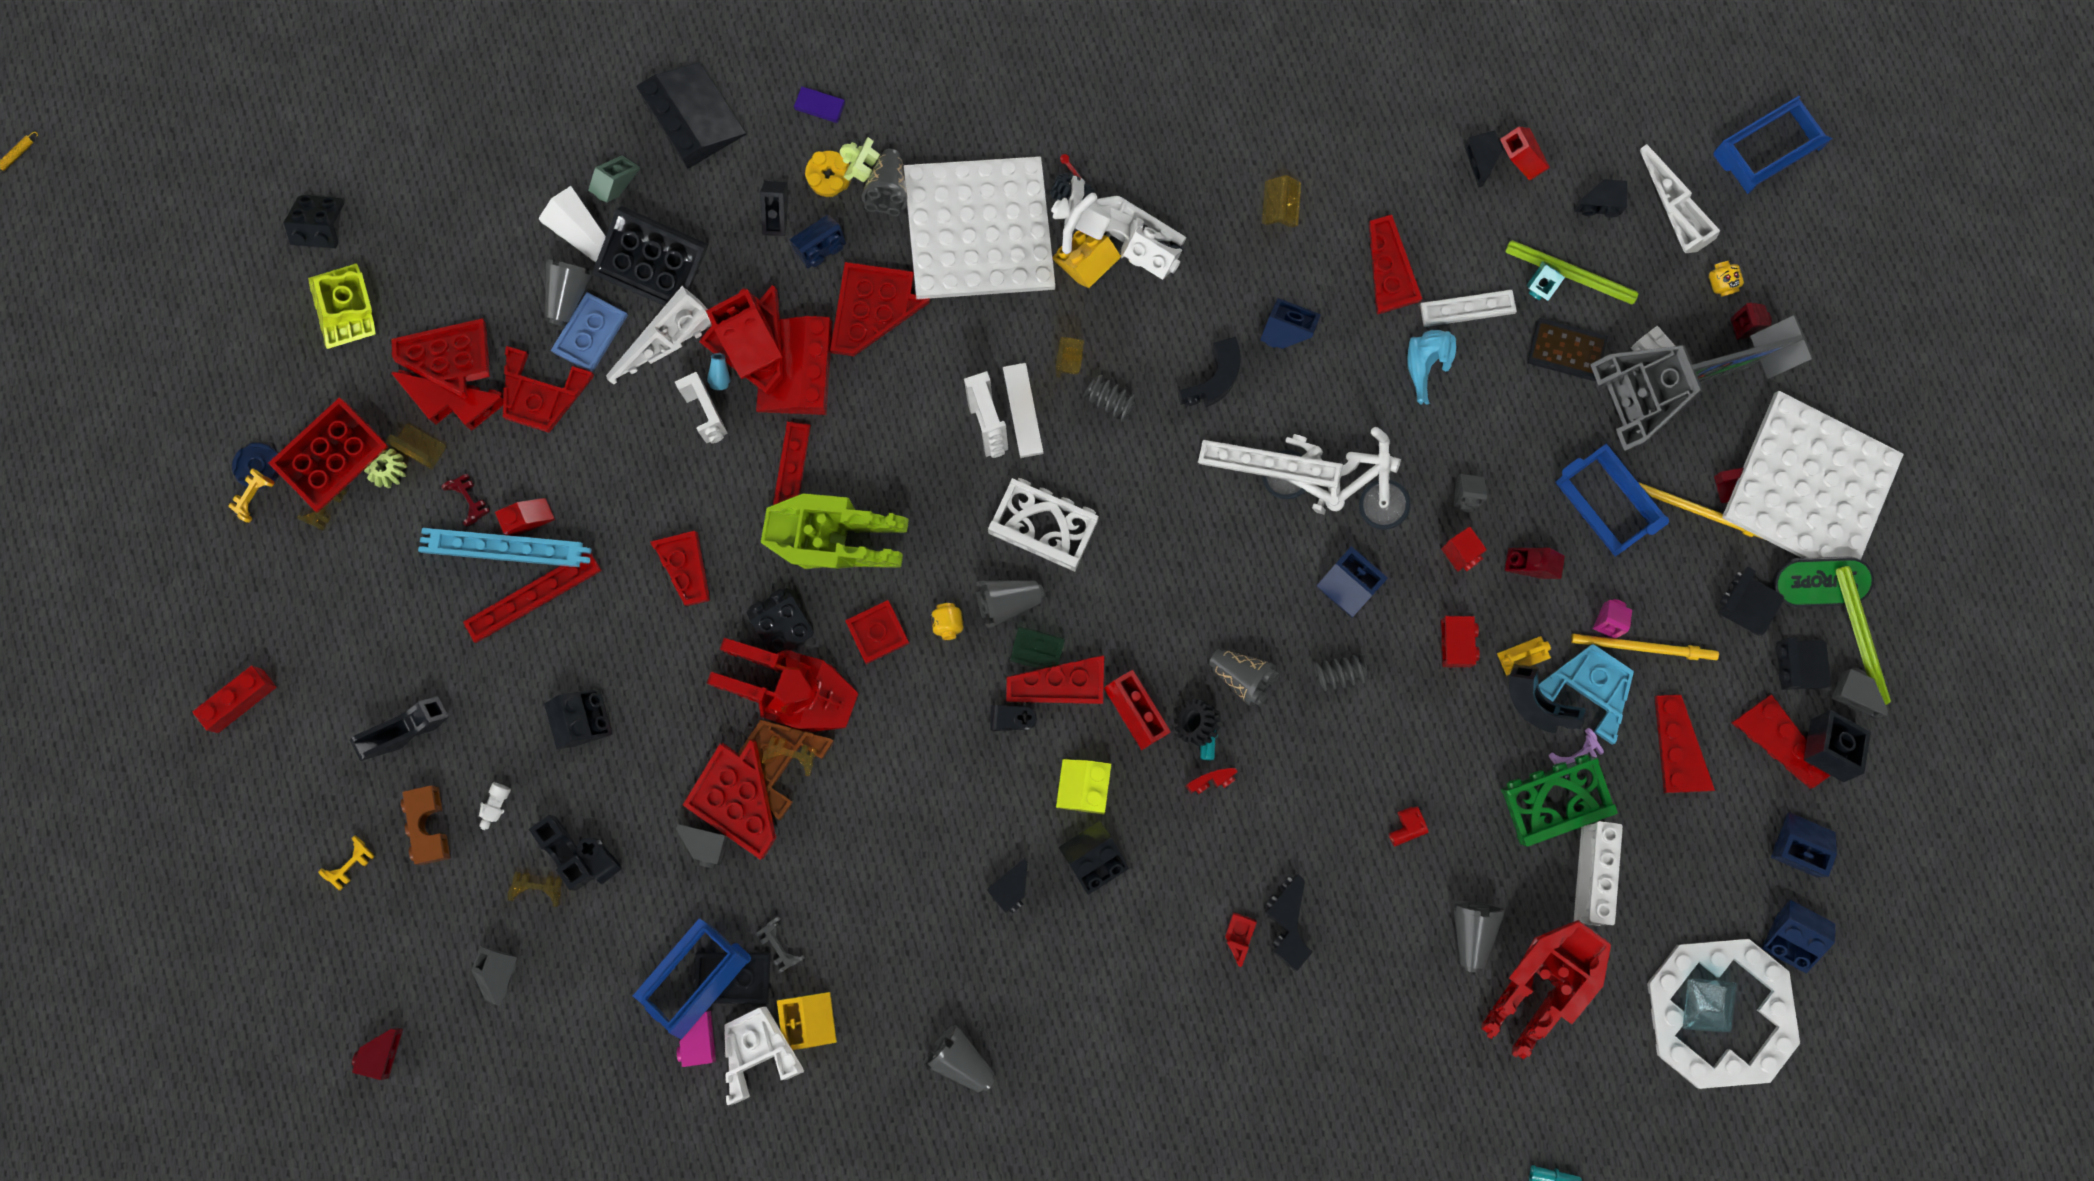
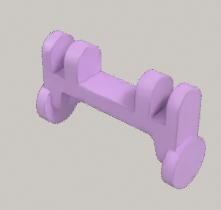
[1549,728,1604,778]

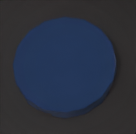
[232,443,279,489]

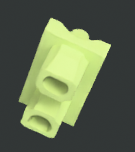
[840,137,880,183]

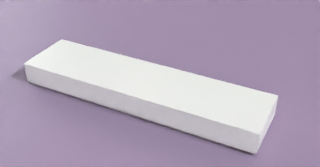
[1420,290,1517,327]
[1003,363,1043,458]

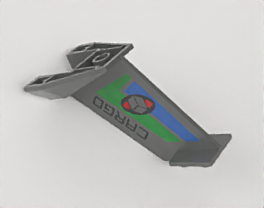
[1590,315,1814,451]

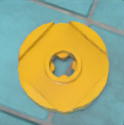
[805,151,851,197]

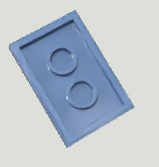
[551,292,628,373]

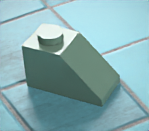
[588,155,640,203]

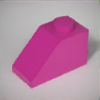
[1592,599,1632,639]
[677,1011,716,1067]

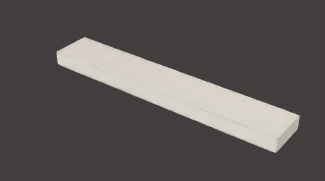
[1198,440,1343,489]

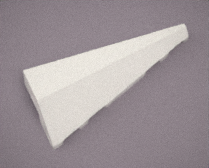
[1640,144,1720,253]
[539,186,606,262]
[606,286,712,384]

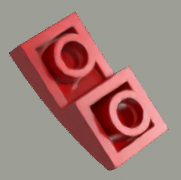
[1186,768,1238,794]

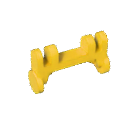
[229,469,275,523]
[318,835,375,891]

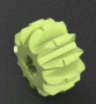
[364,449,407,488]

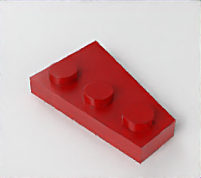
[650,531,710,606]

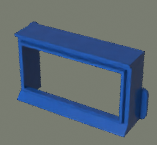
[1713,96,1833,194]
[1555,444,1669,557]
[633,918,751,1040]

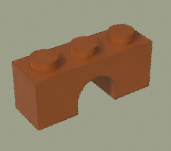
[401,785,451,865]

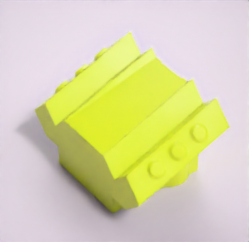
[308,263,376,349]

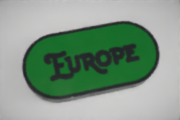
[1773,557,1874,607]

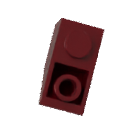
[1505,548,1565,579]

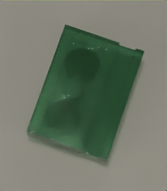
[1010,626,1065,669]

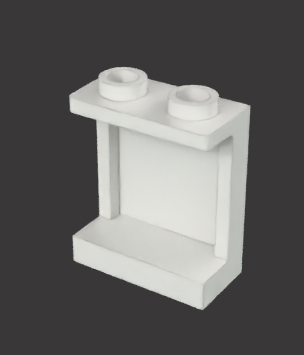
[675,372,728,443]

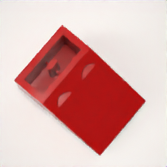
[706,289,783,379]

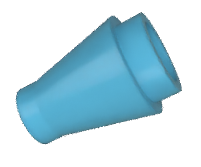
[707,353,731,390]

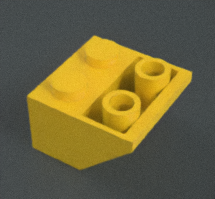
[1052,230,1121,288]
[777,992,837,1050]

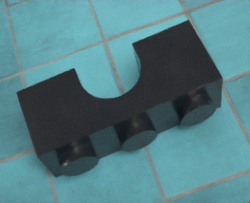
[529,815,594,891]

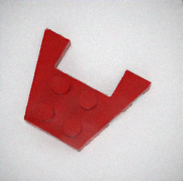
[503,346,594,433]

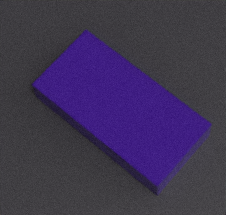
[794,86,845,123]

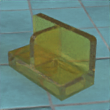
[1056,337,1084,378]

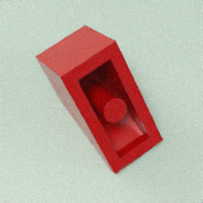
[495,498,555,536]

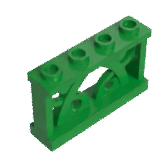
[1501,754,1618,847]

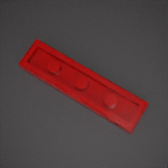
[773,421,811,505]

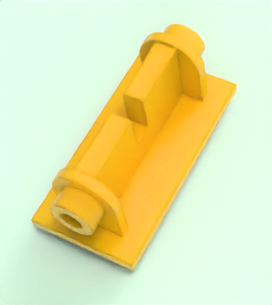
[1497,636,1551,676]

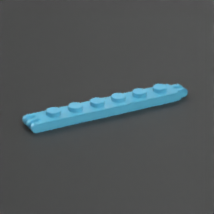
[418,528,592,567]

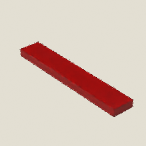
[463,553,602,643]

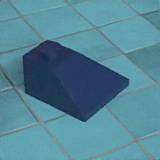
[1260,298,1321,349]

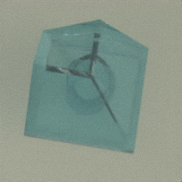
[1682,978,1737,1033]

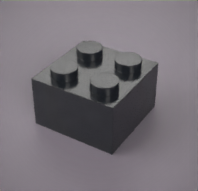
[1804,710,1871,782]

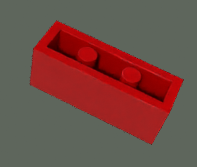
[192,665,277,733]
[1104,670,1171,750]

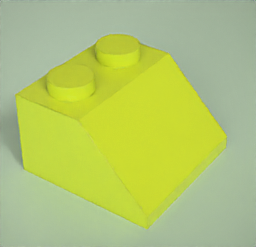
[1056,759,1111,814]

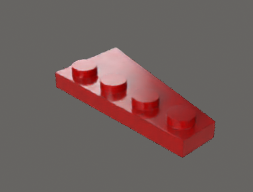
[1006,655,1104,704]

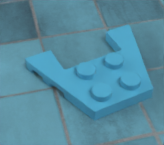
[1539,644,1634,744]

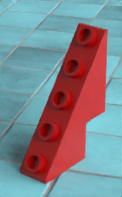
[391,370,503,431]

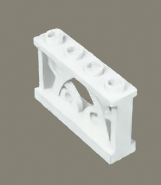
[964,371,1008,458]
[988,478,1099,572]
[1574,821,1623,926]

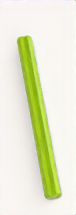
[1506,240,1639,304]
[1836,566,1891,705]

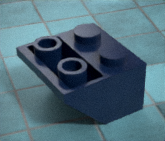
[789,215,846,269]
[1316,546,1388,618]
[1771,812,1837,878]
[1761,900,1835,974]

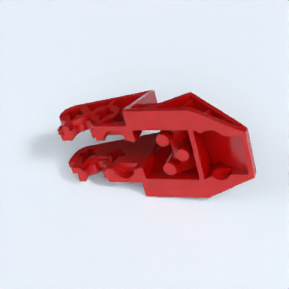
[706,638,859,733]
[1481,920,1611,1059]

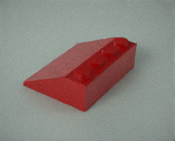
[756,316,833,415]
[269,397,389,513]

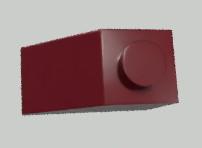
[1730,303,1772,340]
[352,1028,403,1080]

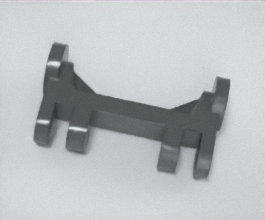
[755,917,805,973]

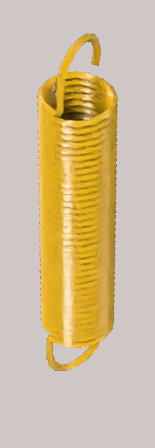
[0,132,38,171]

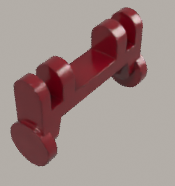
[441,474,490,527]

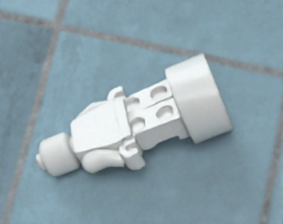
[479,782,511,830]

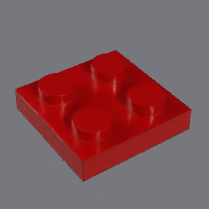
[845,600,910,665]

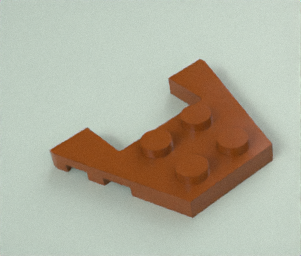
[738,720,835,821]

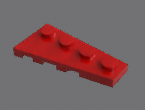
[1369,214,1422,315]
[1655,695,1715,793]
[1731,695,1831,789]

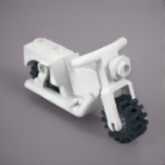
[1050,173,1186,280]

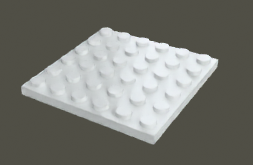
[904,157,1055,299]
[1722,391,1904,560]

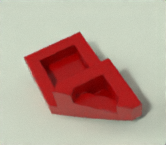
[1225,912,1257,967]

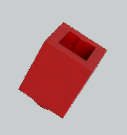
[1500,126,1550,180]

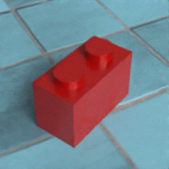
[1441,527,1487,572]
[1441,616,1480,667]

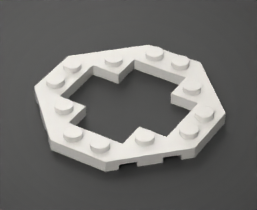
[1647,939,1800,1089]

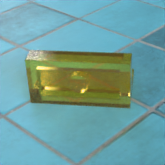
[1262,175,1301,227]
[385,424,446,470]

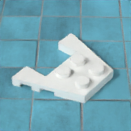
[725,1007,804,1105]

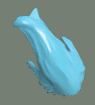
[1407,330,1456,405]

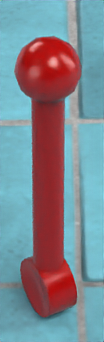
[1060,154,1081,180]

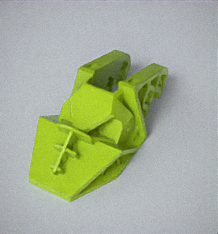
[761,494,909,569]

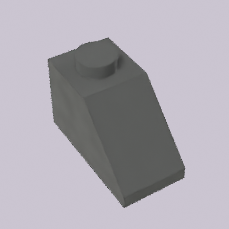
[1832,668,1888,718]
[676,824,729,869]

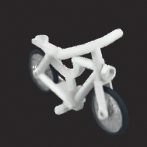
[1262,427,1410,530]

